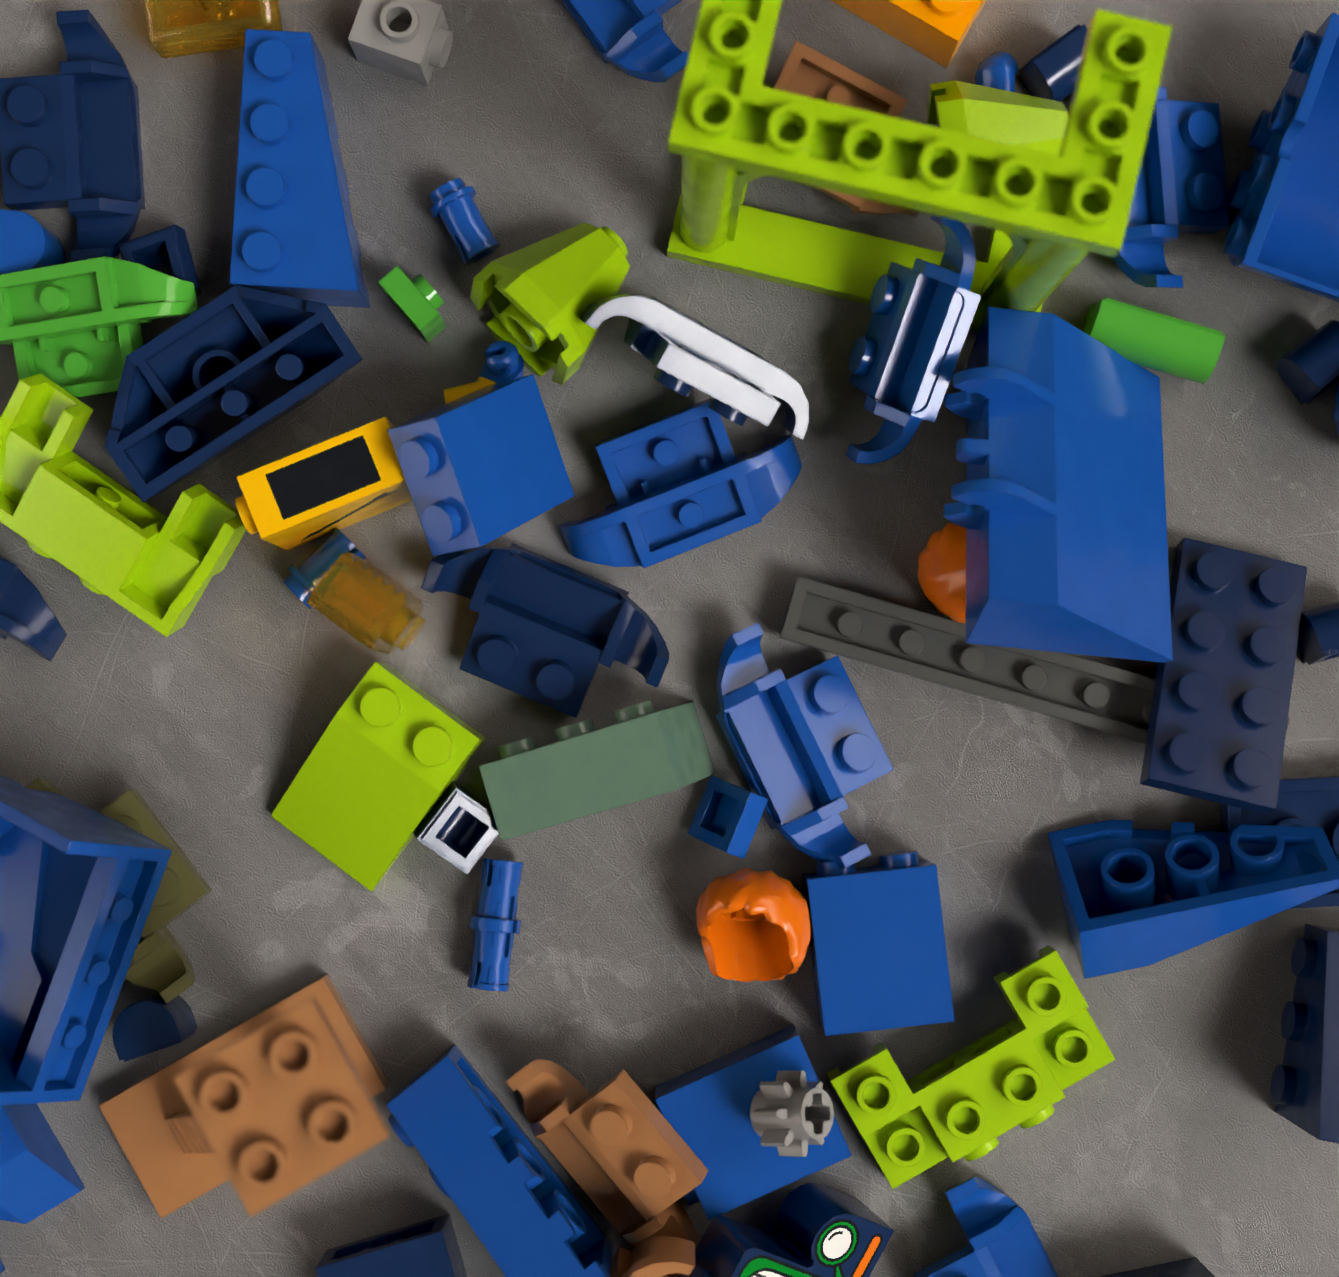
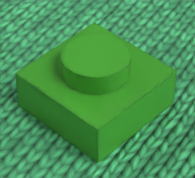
[378,265,447,343]

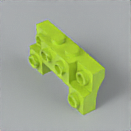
[0,373,247,637]
[827,945,1116,1189]

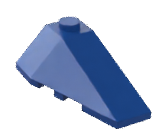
[1048,820,1339,979]

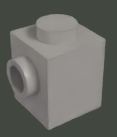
[348,0,453,86]

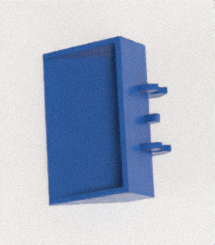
[944,307,1173,663]

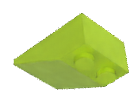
[270,661,487,892]

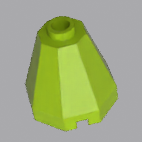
[926,80,1068,223]
[470,222,630,385]

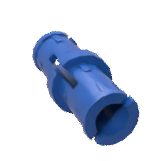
[467,858,523,991]

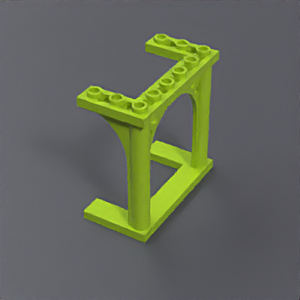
[667,0,1172,331]

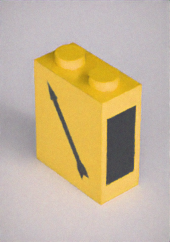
[235,417,412,551]

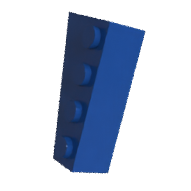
[229,29,371,308]
[386,1044,613,1277]

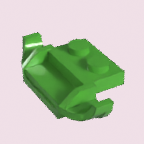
[0,256,198,399]

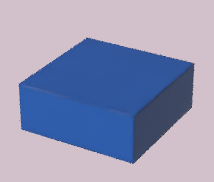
[687,775,768,859]

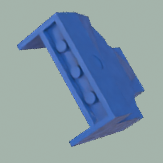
[0,775,172,1105]

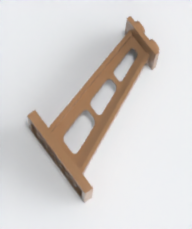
[99,974,391,1218]

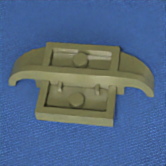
[26,777,212,1004]

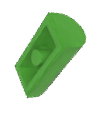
[1083,298,1226,384]

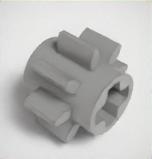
[750,1071,834,1157]

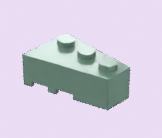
[479,700,715,841]

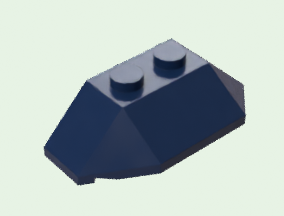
[104,285,363,502]

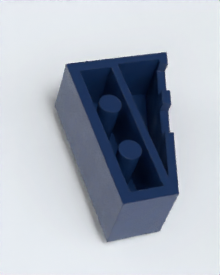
[1271,924,1339,1143]

